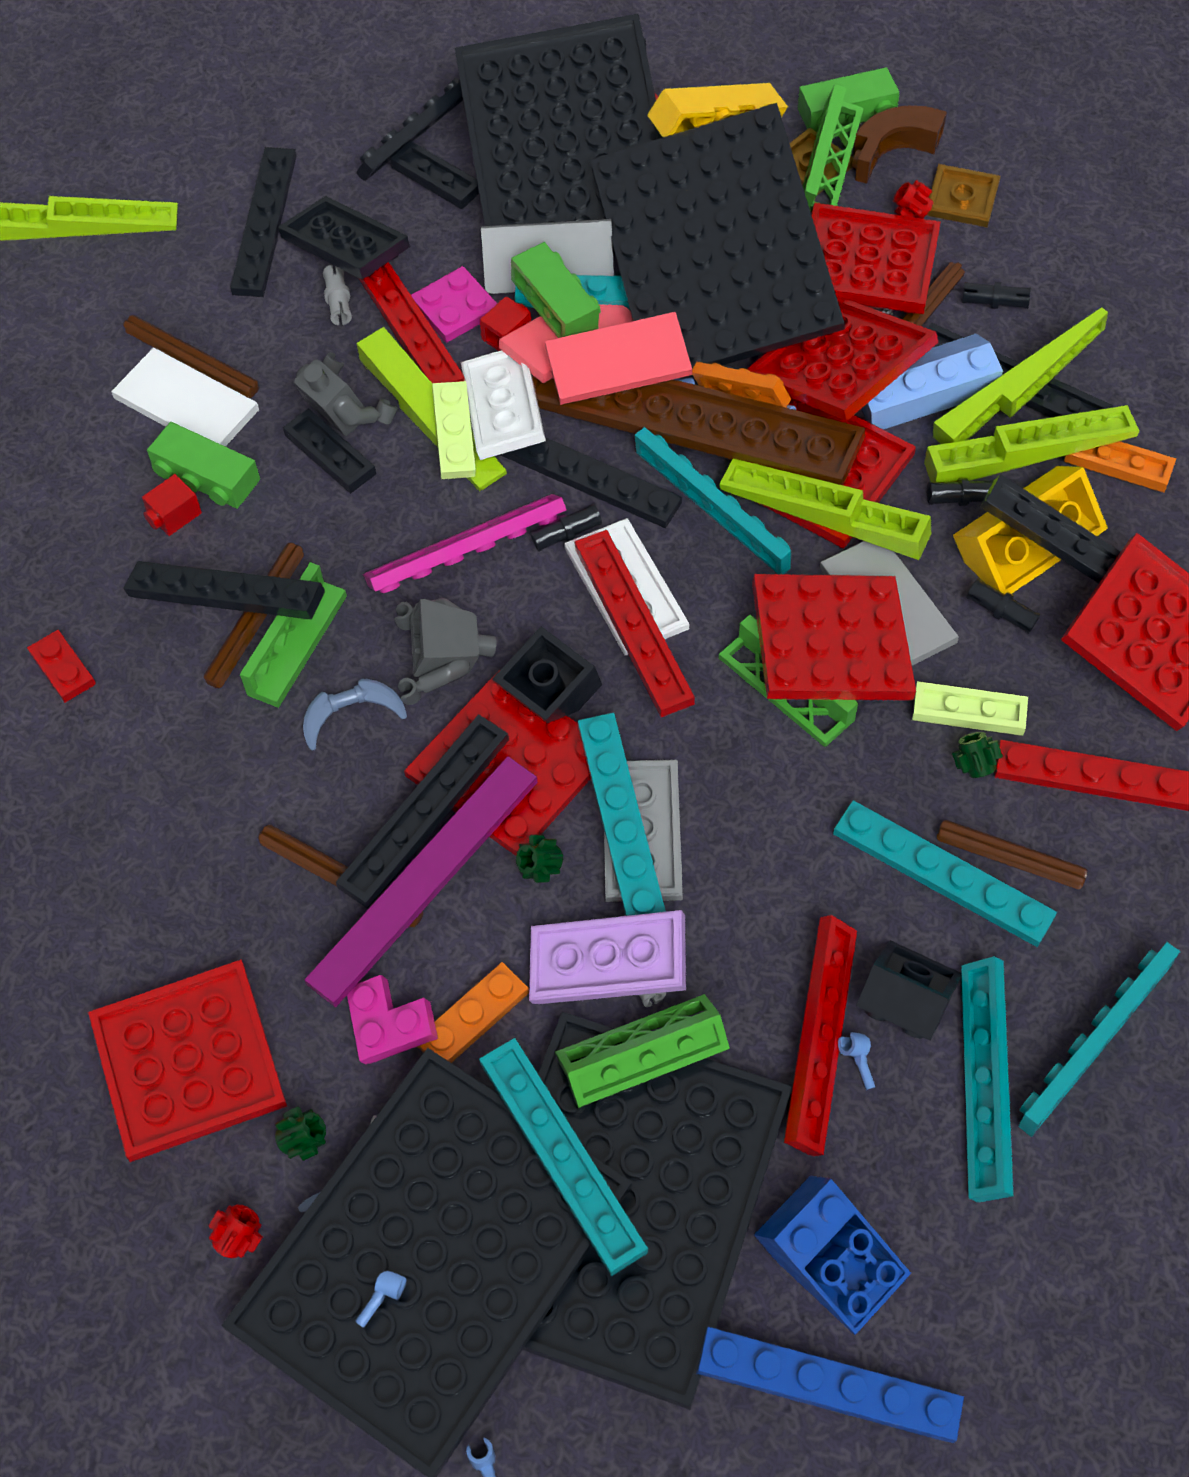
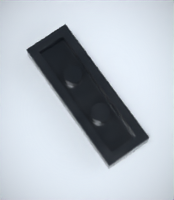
[390,141,479,209]
[283,408,376,494]

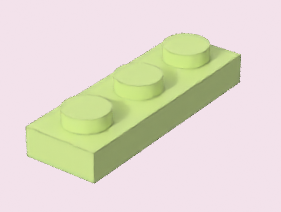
[432,381,476,479]
[912,681,1028,736]

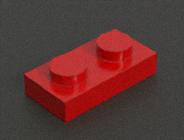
[27,630,96,703]

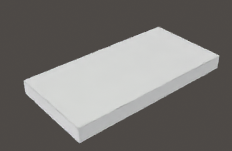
[111,347,259,447]
[461,350,546,460]
[564,518,689,656]

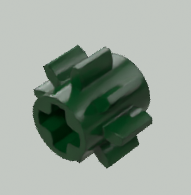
[952,732,1003,778]
[516,835,563,883]
[275,1106,326,1161]

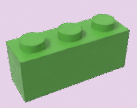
[798,67,900,132]
[511,242,601,338]
[147,421,260,509]

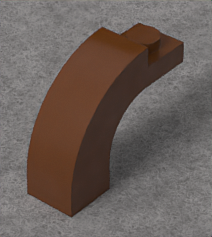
[852,105,947,184]

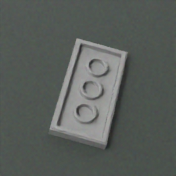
[481,219,614,294]
[820,541,959,666]
[604,760,683,902]

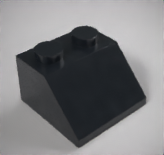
[492,626,602,723]
[856,940,962,1041]

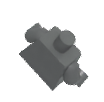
[293,352,398,436]
[394,598,496,705]

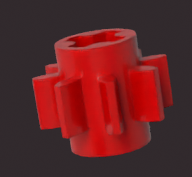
[893,180,933,219]
[208,1205,263,1258]

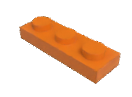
[692,362,791,408]
[1064,441,1176,493]
[417,962,529,1063]

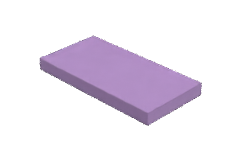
[529,910,686,1004]

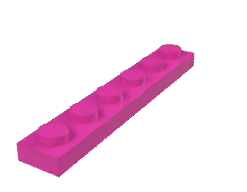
[363,494,566,593]

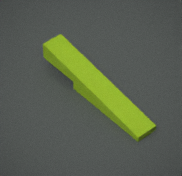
[0,196,178,241]
[933,307,1108,444]
[357,327,507,491]
[924,405,1139,483]
[719,458,931,560]

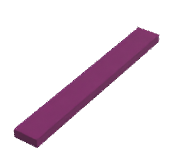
[304,756,538,1008]

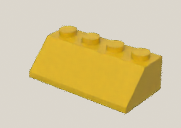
[953,466,1108,594]

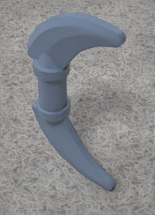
[303,679,407,750]

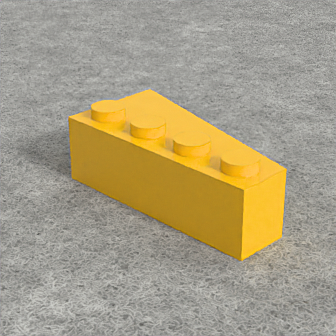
[647,83,788,137]

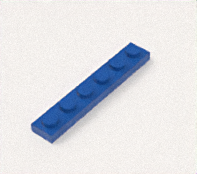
[696,1327,964,1443]

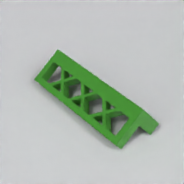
[802,84,863,212]
[240,562,347,708]
[719,615,858,747]
[556,994,730,1108]

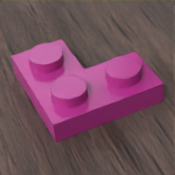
[347,975,438,1064]

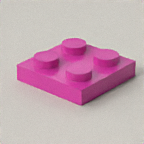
[411,266,497,343]

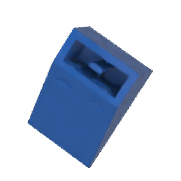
[754,1176,911,1335]

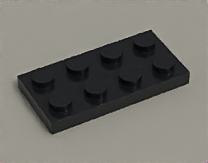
[278,196,410,280]

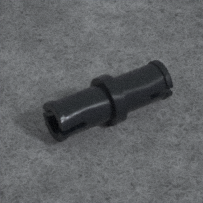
[962,282,1031,309]
[926,478,995,506]
[530,504,602,552]
[966,578,1041,634]

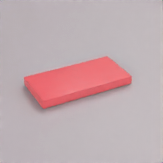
[499,304,633,383]
[545,312,692,405]

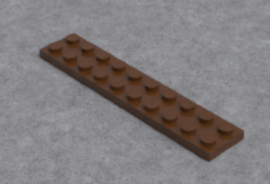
[532,376,865,485]

